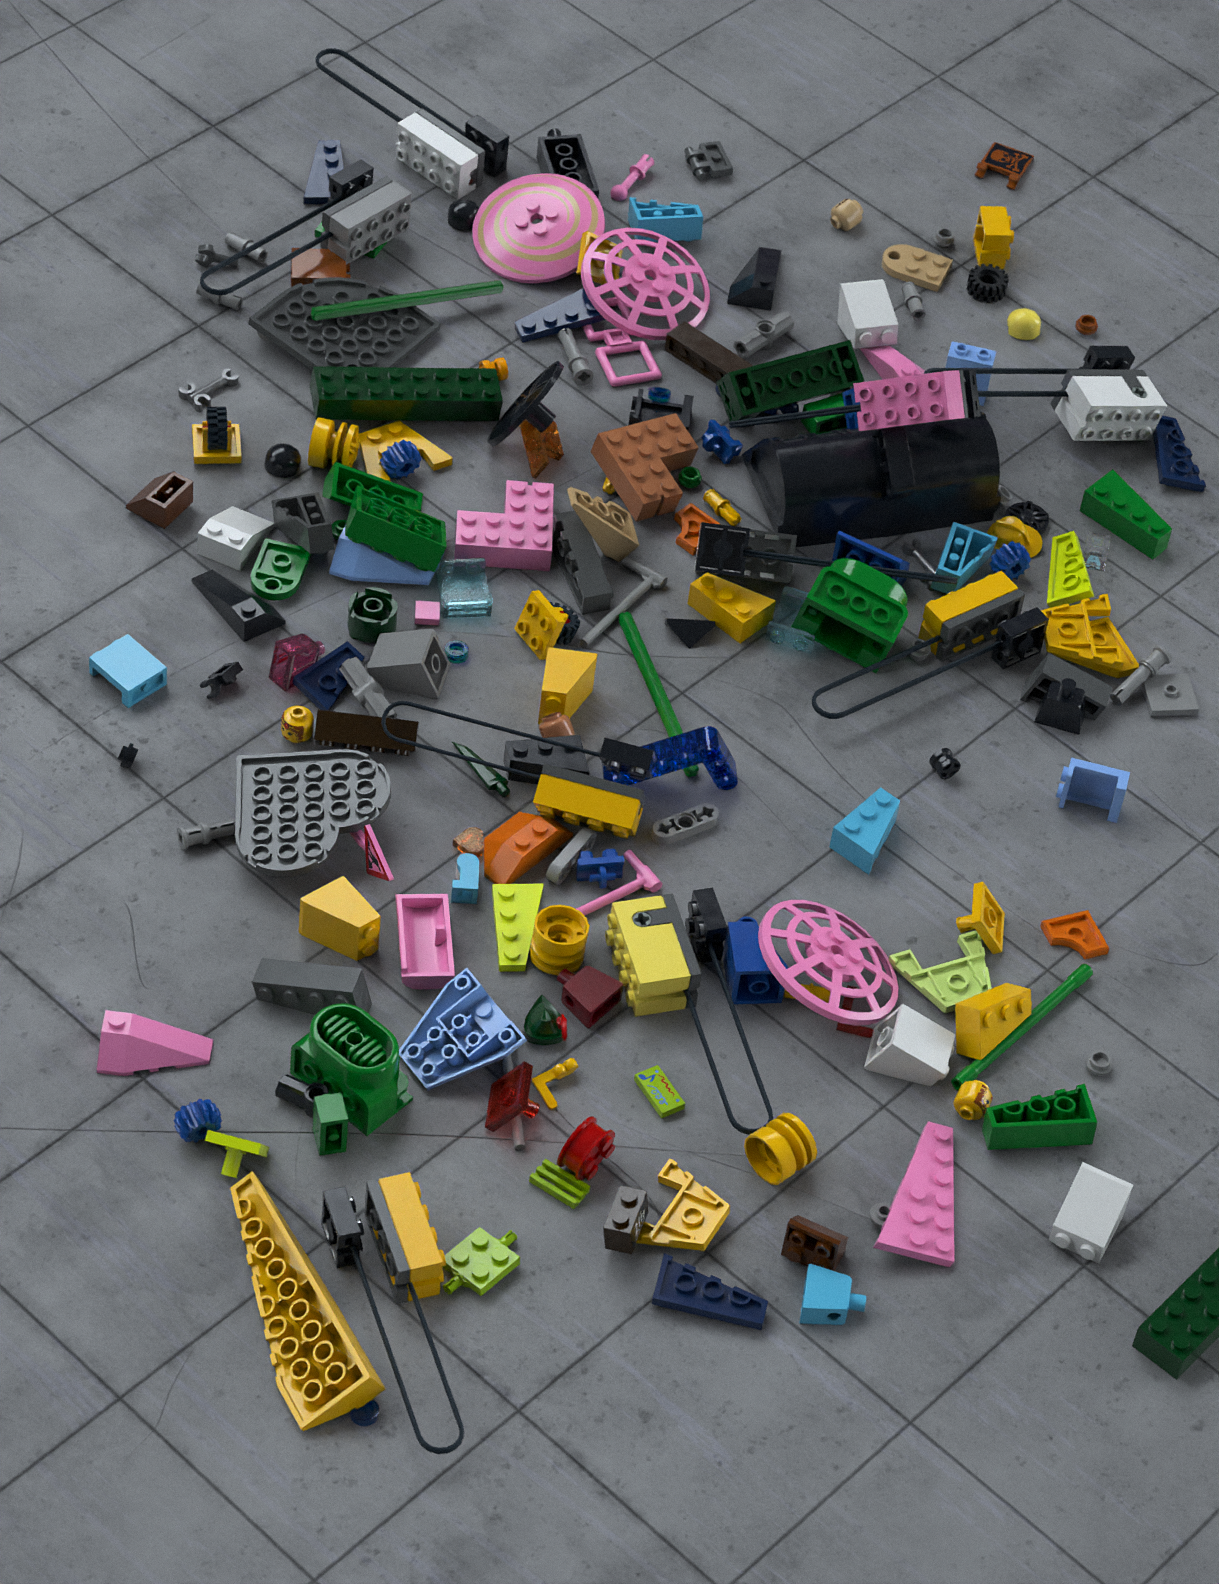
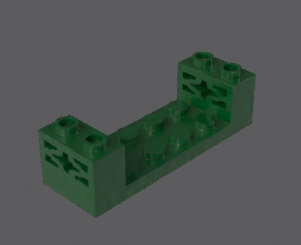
[716,340,865,422]

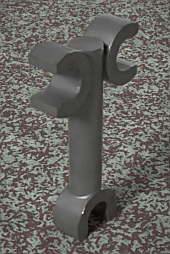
[178,368,239,412]
[902,538,937,590]

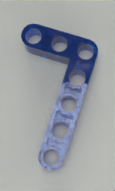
[602,726,738,790]

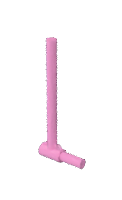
[576,850,662,916]

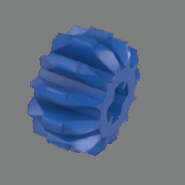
[380,440,422,480]
[989,541,1031,580]
[174,1099,222,1143]

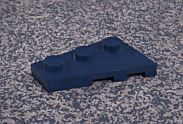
[292,641,364,711]

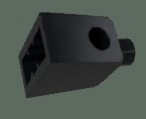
[1034,678,1085,735]

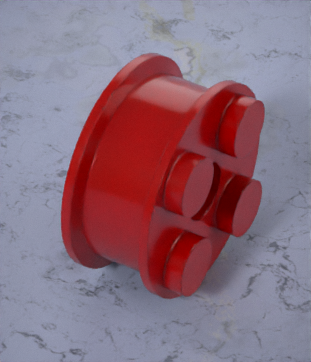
[557,1116,615,1181]

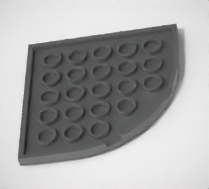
[248,277,441,370]

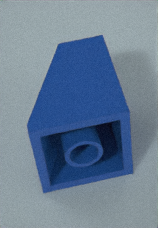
[722,921,788,1004]

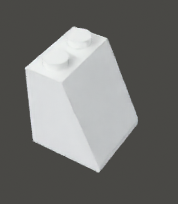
[837,279,898,349]
[864,1004,955,1087]
[1048,1162,1133,1263]

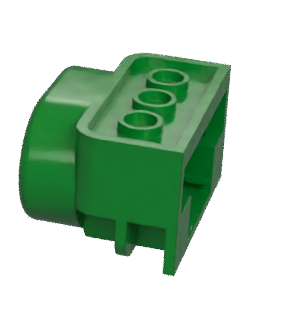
[791,558,908,673]
[290,1003,413,1136]

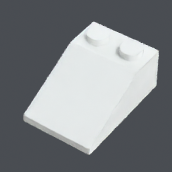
[197,506,275,571]

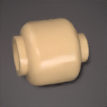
[830,199,863,231]

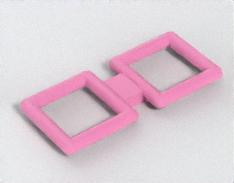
[582,297,662,387]

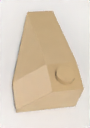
[567,487,640,562]

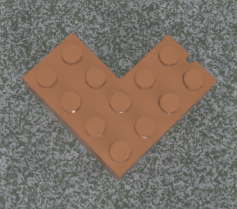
[590,413,699,522]

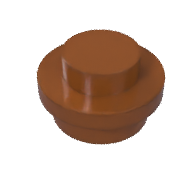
[1075,315,1098,335]

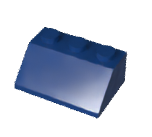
[832,531,910,586]

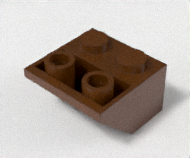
[126,471,193,529]
[781,1215,848,1271]

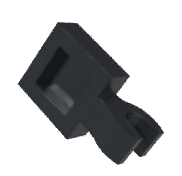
[200,662,243,699]

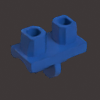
[701,420,743,464]
[576,849,625,889]

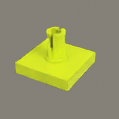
[205,1130,269,1178]

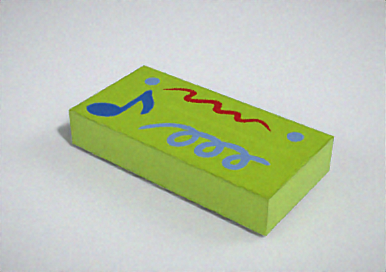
[634,1065,685,1119]

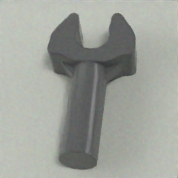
[195,244,239,267]

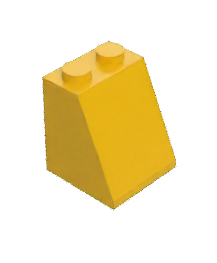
[538,647,597,724]
[299,876,381,961]

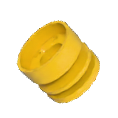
[308,417,359,469]
[529,905,589,975]
[744,1112,817,1185]

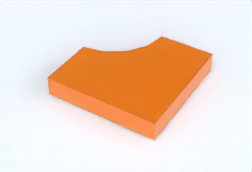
[674,503,721,556]
[1040,910,1109,959]

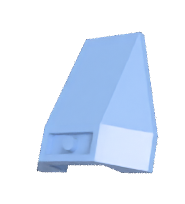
[329,525,445,585]
[399,968,527,1090]

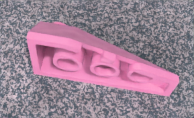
[859,345,925,379]
[97,1010,213,1076]

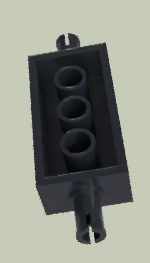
[536,128,599,198]

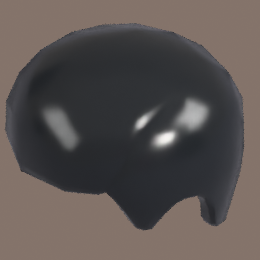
[448,199,479,231]
[264,443,301,478]

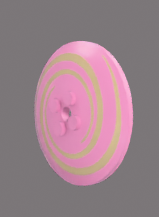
[472,173,605,284]

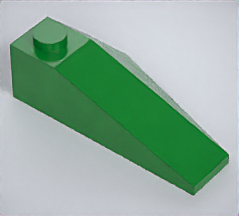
[322,462,423,511]

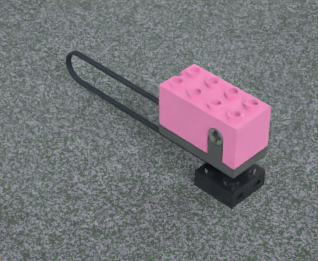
[729,369,981,431]

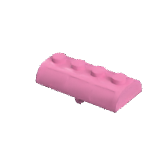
[395,894,455,990]

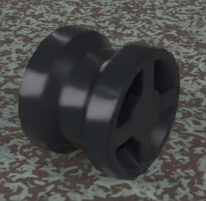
[929,748,961,779]

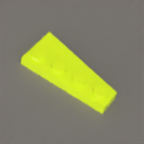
[1047,531,1094,608]
[492,883,544,972]

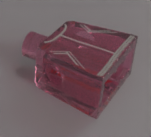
[268,633,325,691]

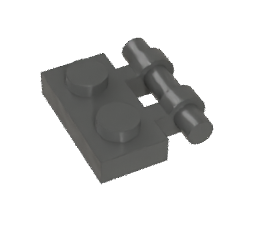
[684,141,733,181]

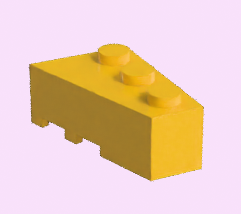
[687,572,776,643]
[955,983,1032,1060]

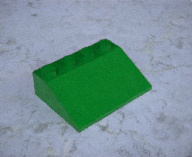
[345,485,446,572]

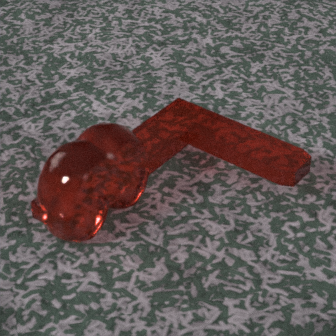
[836,985,873,1038]

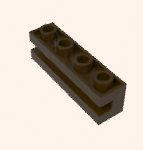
[665,321,753,384]
[314,710,419,756]

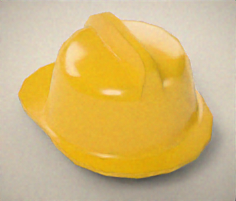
[987,516,1043,558]

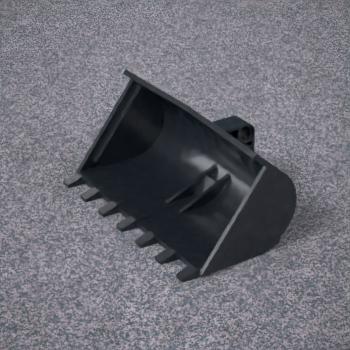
[742,411,1001,547]

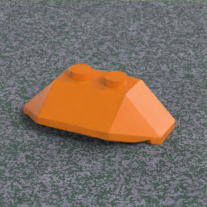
[484,812,573,884]

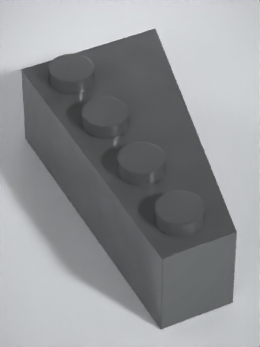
[252,958,372,1015]

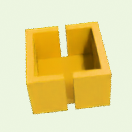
[973,206,1014,269]

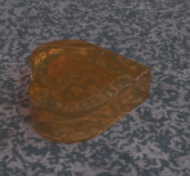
[453,827,484,858]

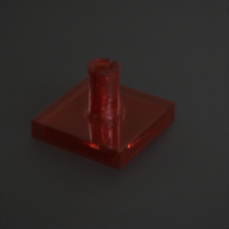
[485,1061,540,1132]

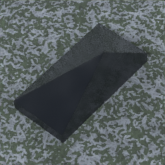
[665,618,715,649]

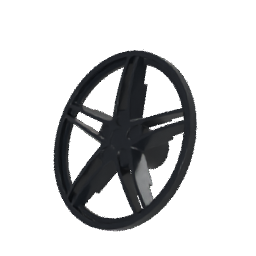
[487,361,564,447]

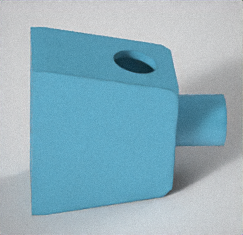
[799,1264,867,1325]

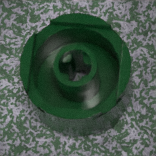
[347,587,398,644]

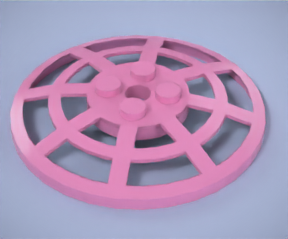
[581,228,710,341]
[758,900,899,1026]

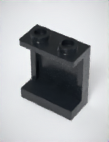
[628,389,694,431]

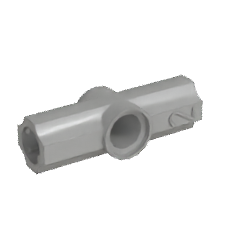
[734,311,795,358]
[339,657,398,719]

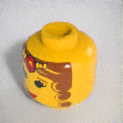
[281,706,314,743]
[953,1080,993,1120]

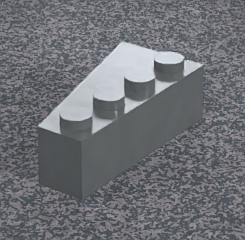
[552,510,614,615]

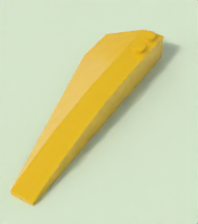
[230,1171,386,1431]

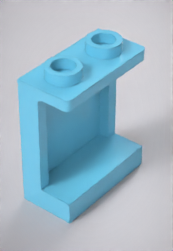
[89,634,167,708]

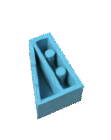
[628,197,703,242]
[930,522,998,594]
[829,787,900,875]

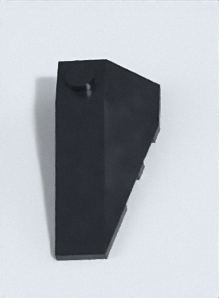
[727,247,781,311]

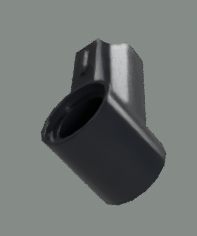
[275,1074,329,1118]

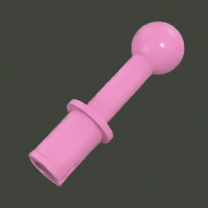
[610,154,654,201]

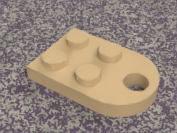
[882,244,953,292]

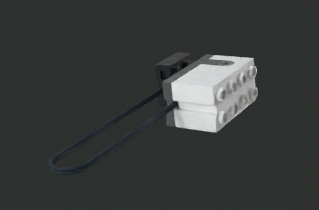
[924,346,1167,441]

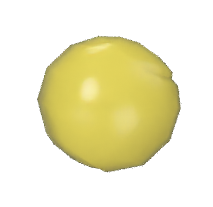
[1007,308,1041,340]

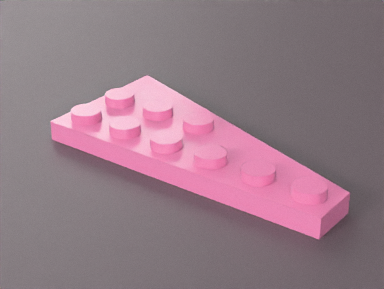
[873,1121,954,1268]

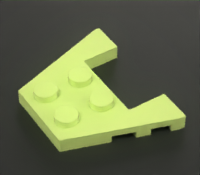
[888,930,992,1013]

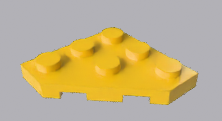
[1052,617,1139,679]

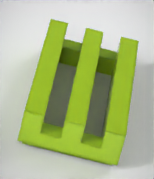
[529,1158,590,1209]

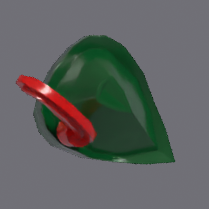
[523,995,567,1045]

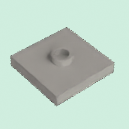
[1141,674,1199,717]

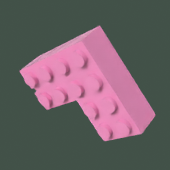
[454,480,554,571]

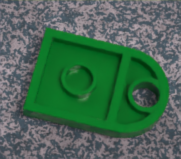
[251,538,312,601]

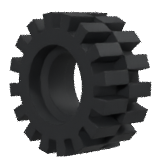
[967,264,1009,303]

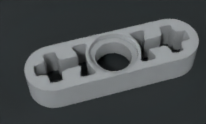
[651,803,719,846]
[546,827,597,885]

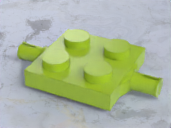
[442,1227,520,1296]

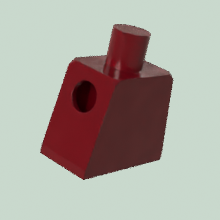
[557,966,624,1029]

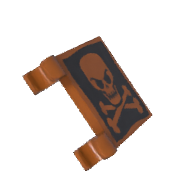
[975,142,1034,190]

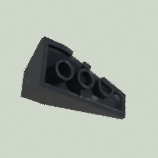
[192,569,286,642]

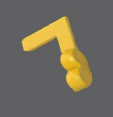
[531,1058,579,1110]

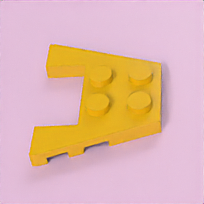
[359,420,453,481]
[1041,594,1123,669]
[637,1158,730,1251]

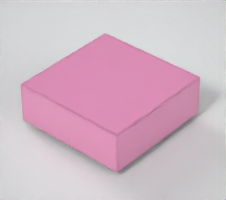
[415,601,440,625]

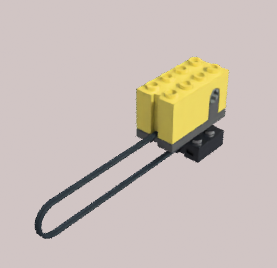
[605,887,773,1135]

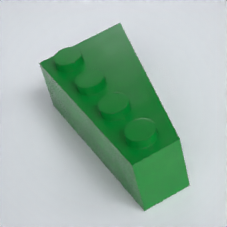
[1079,469,1172,560]
[982,1083,1098,1150]

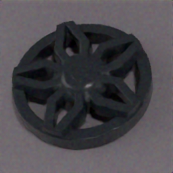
[1005,501,1049,535]

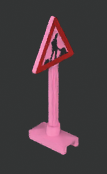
[350,824,394,881]

